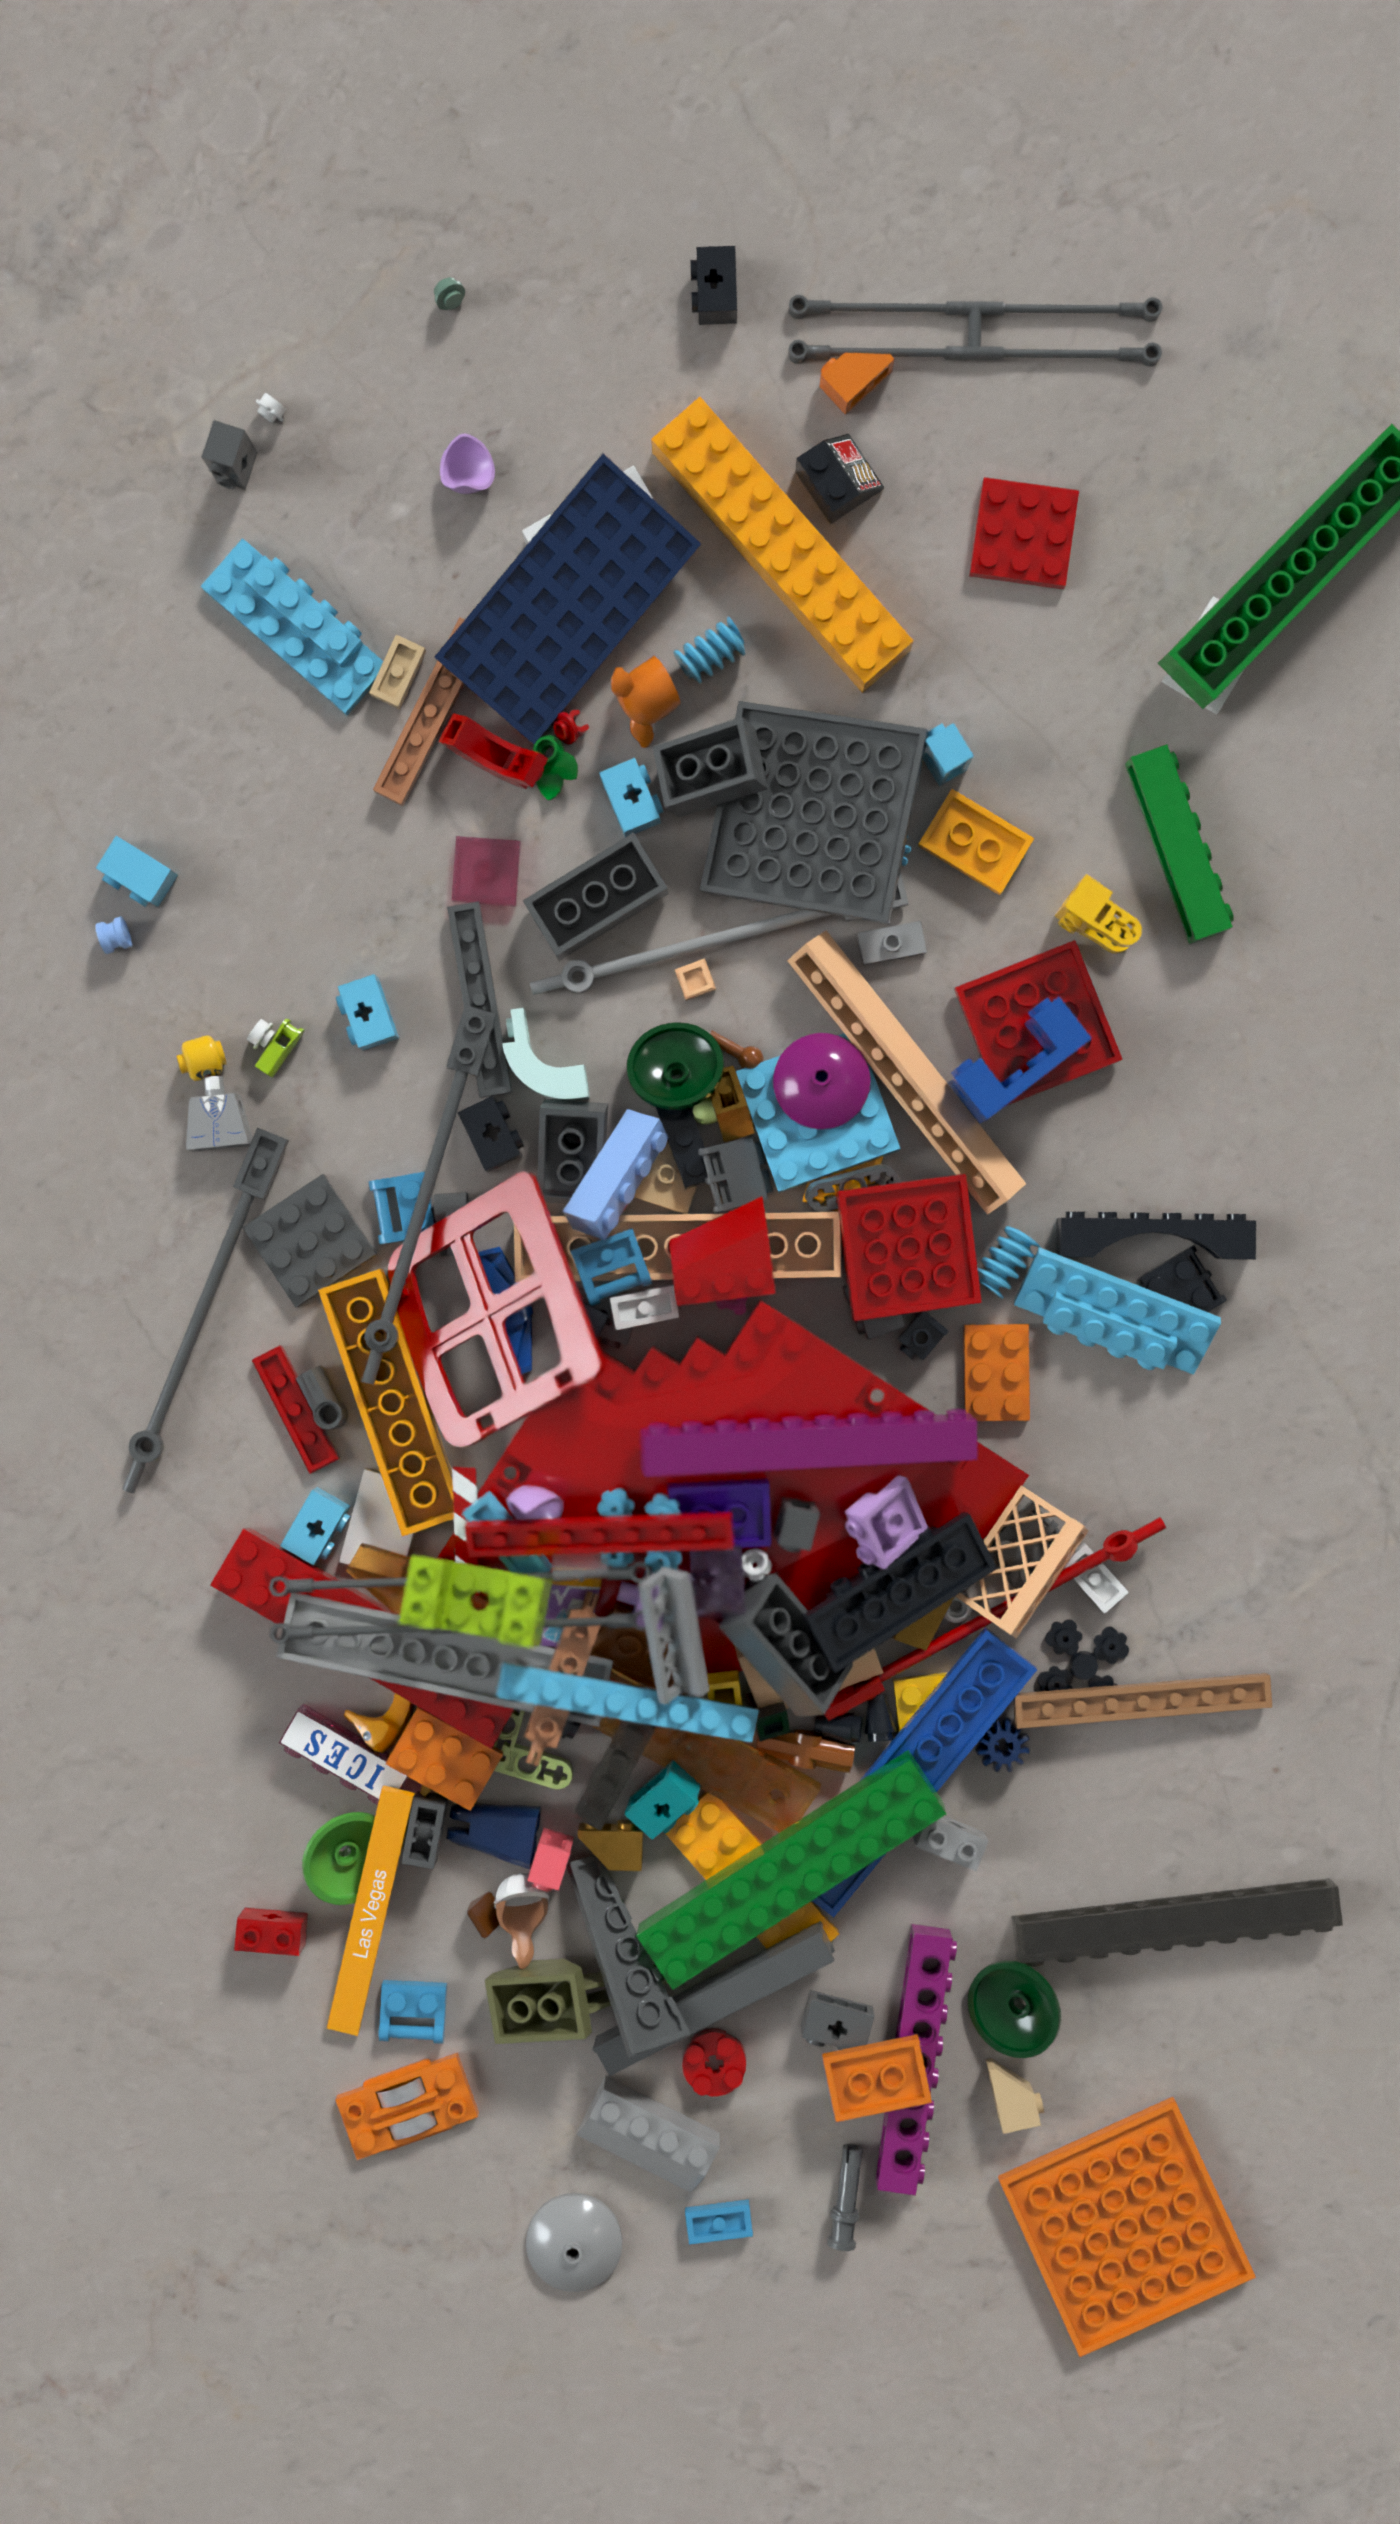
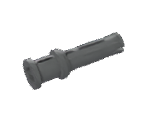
[827,2144,863,2251]

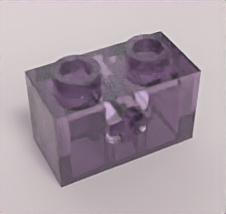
[690,1546,746,1619]

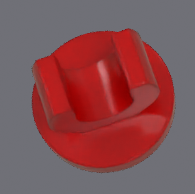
[553,709,589,745]

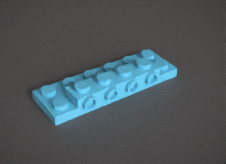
[201,538,383,716]
[1014,1247,1221,1375]

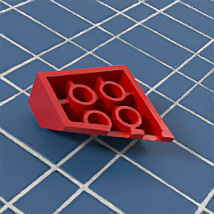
[669,1196,776,1306]

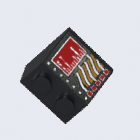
[795,434,884,525]

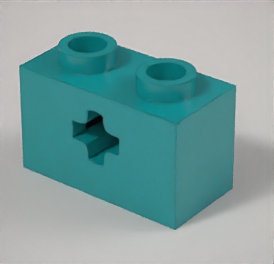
[624,1760,701,1840]

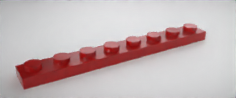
[464,1512,735,1557]

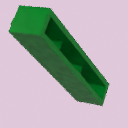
[1125,744,1234,945]

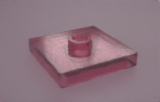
[451,836,521,906]

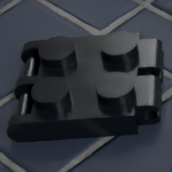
[1138,1245,1227,1312]

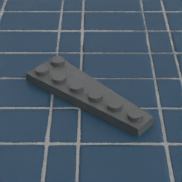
[566,1855,690,2057]

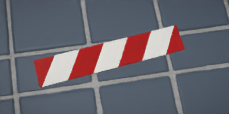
[452,1467,480,1595]

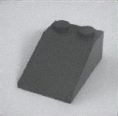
[537,1099,608,1204]

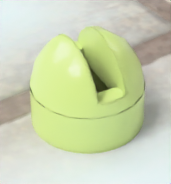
[692,1097,717,1125]

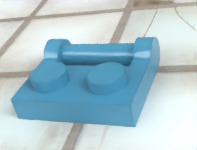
[368,1171,435,1245]
[571,1228,653,1306]
[379,1980,447,2044]

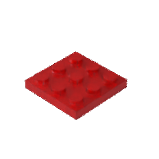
[969,477,1079,590]

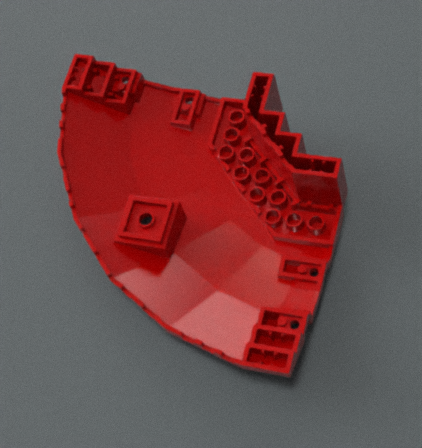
[437,1299,1029,1680]

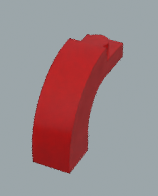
[438,713,548,789]

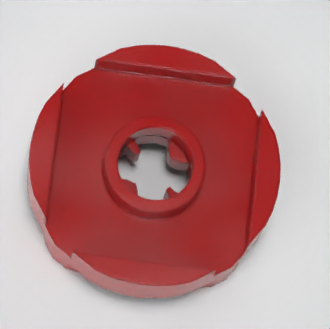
[682,2028,746,2097]

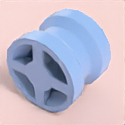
[95,916,132,954]

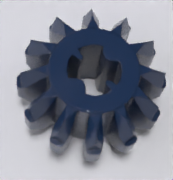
[975,1717,1030,1772]

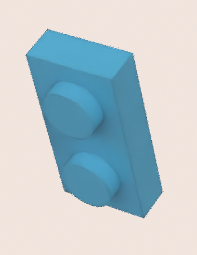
[685,2199,753,2245]

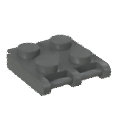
[698,1137,773,1213]
[990,1500,1060,1589]

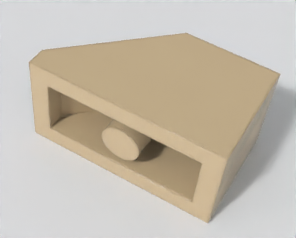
[985,2058,1044,2134]

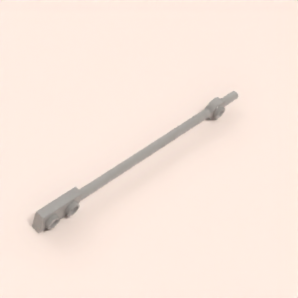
[530,872,909,995]

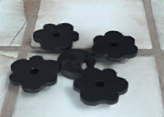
[1037,1619,1129,1692]

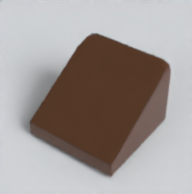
[467,1891,499,1939]

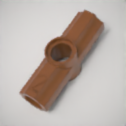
[755,1729,855,1773]

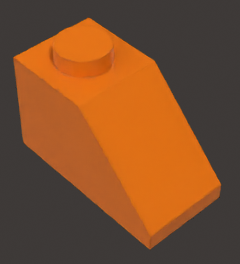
[819,353,895,415]

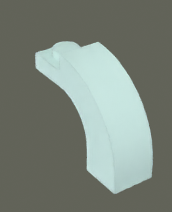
[502,1008,590,1101]

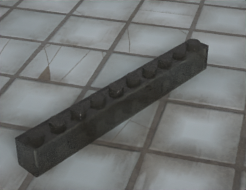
[1011,1878,1343,1966]

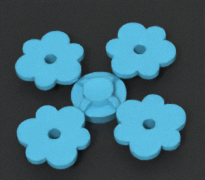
[597,1488,682,1574]

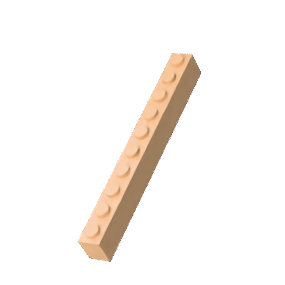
[787,930,1026,1215]

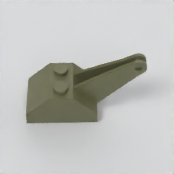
[485,1958,667,2044]

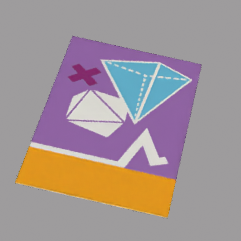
[541,1568,602,1646]

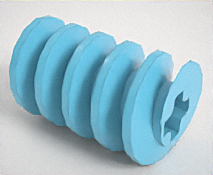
[673,617,746,684]
[978,1226,1041,1299]

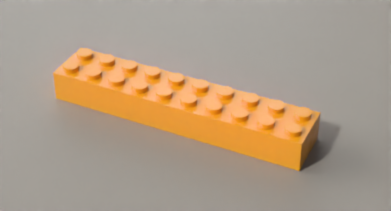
[651,397,914,693]

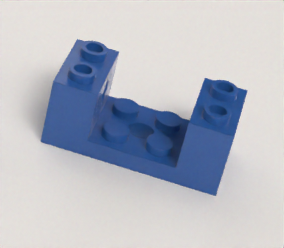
[948,997,1092,1124]

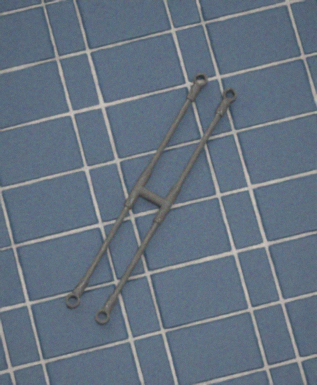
[788,295,1162,367]
[269,1562,651,1644]

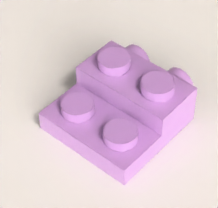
[845,1475,928,1569]

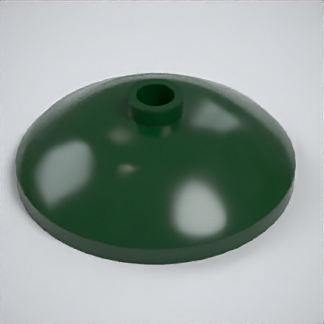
[627,1022,724,1110]
[968,1960,1061,2058]

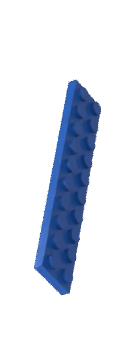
[812,1627,1037,1918]

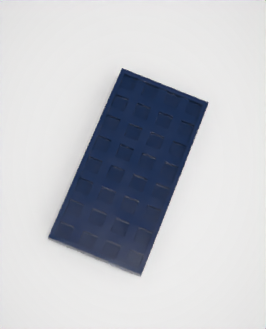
[434,453,701,745]

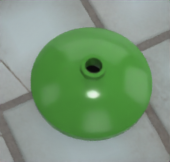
[302,1812,375,1905]

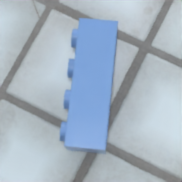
[563,1109,669,1240]

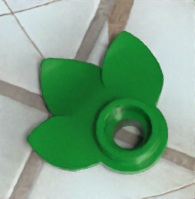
[533,735,578,801]

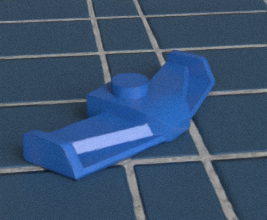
[478,1247,534,1374]

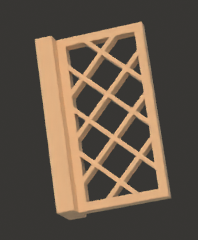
[955,1485,1089,1639]

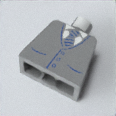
[186,1076,253,1151]

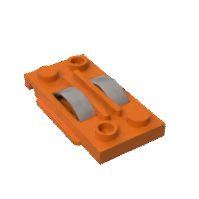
[335,2052,479,2160]

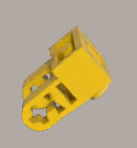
[1054,874,1142,954]

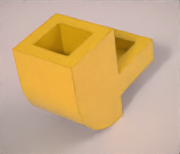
[707,1670,743,1705]

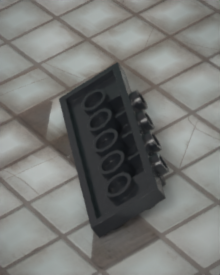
[802,1511,997,1673]

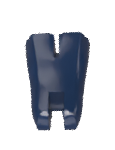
[446,1803,542,1869]

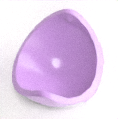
[440,434,495,494]
[506,1486,564,1520]

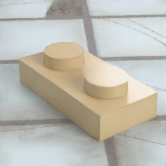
[369,635,427,709]

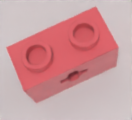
[527,1828,574,1892]

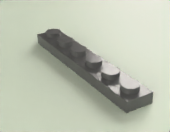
[447,901,512,1098]

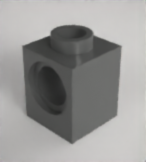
[774,1497,820,1552]

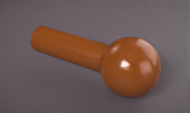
[710,1030,764,1069]

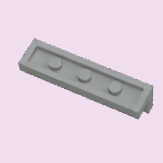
[638,1567,709,1705]

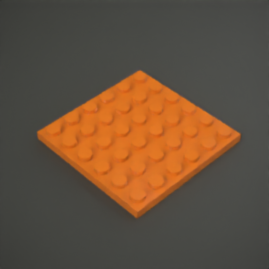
[998,2097,1256,2357]

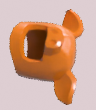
[611,655,681,748]

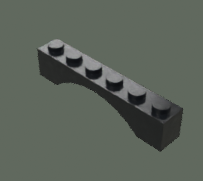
[1056,1211,1256,1260]

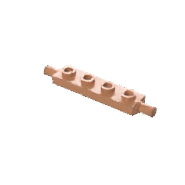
[524,1590,600,1766]

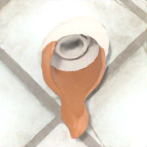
[494,1873,550,1969]

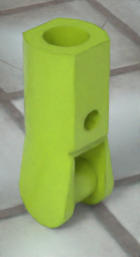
[255,1018,305,1078]

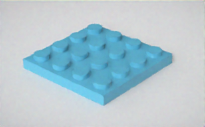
[736,1033,900,1193]

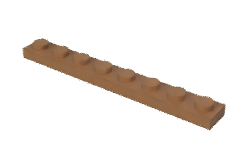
[1013,1673,1272,1729]

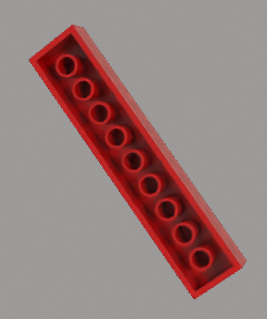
[210,1528,515,1749]

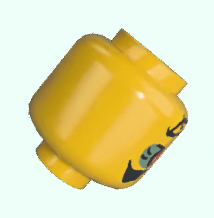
[176,1035,227,1081]

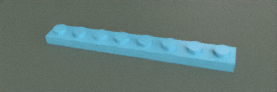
[496,1662,759,1742]

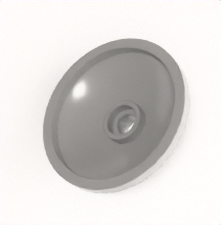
[526,2193,622,2292]

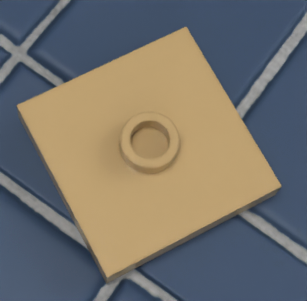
[634,1141,697,1214]

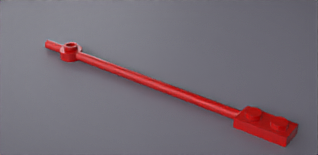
[825,1517,1167,1721]

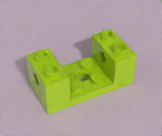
[399,1555,553,1648]

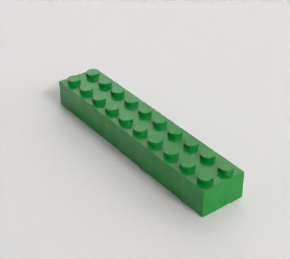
[1157,424,1400,709]
[636,1750,946,1990]

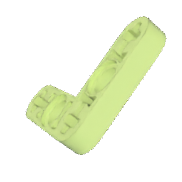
[494,1710,573,1789]

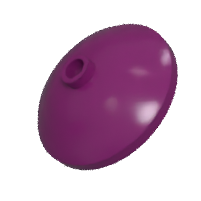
[773,1033,870,1130]

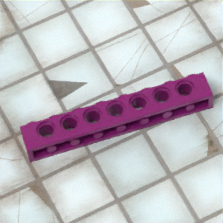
[875,1924,957,2196]

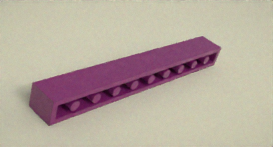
[640,1409,977,1476]

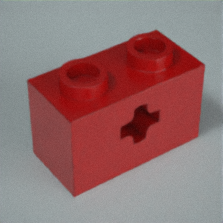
[234,1907,308,1956]

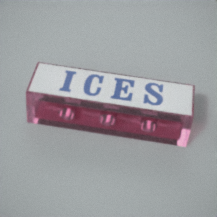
[279,1703,408,1805]

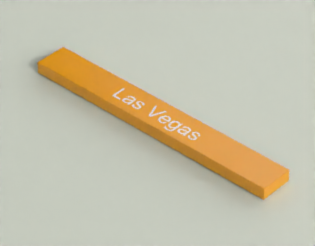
[327,1785,415,2036]

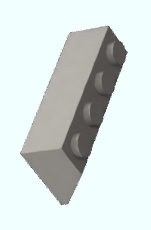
[576,2075,720,2192]

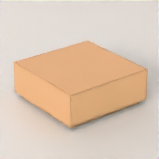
[675,959,716,1001]

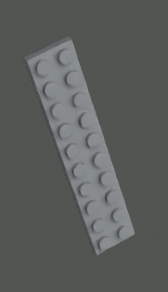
[276,1592,613,1727]

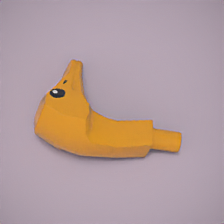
[343,1693,413,1753]

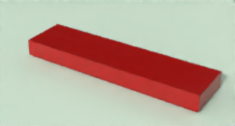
[252,1345,340,1474]

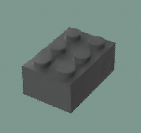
[653,717,768,817]

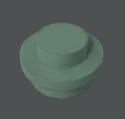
[434,277,465,310]

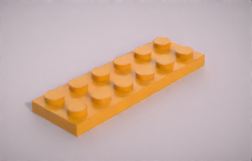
[665,1787,839,1949]

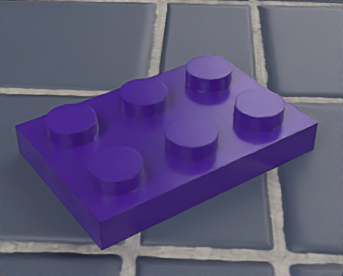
[668,1479,771,1548]

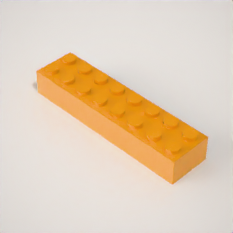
[318,1269,454,1537]

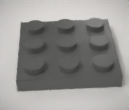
[242,1174,377,1307]

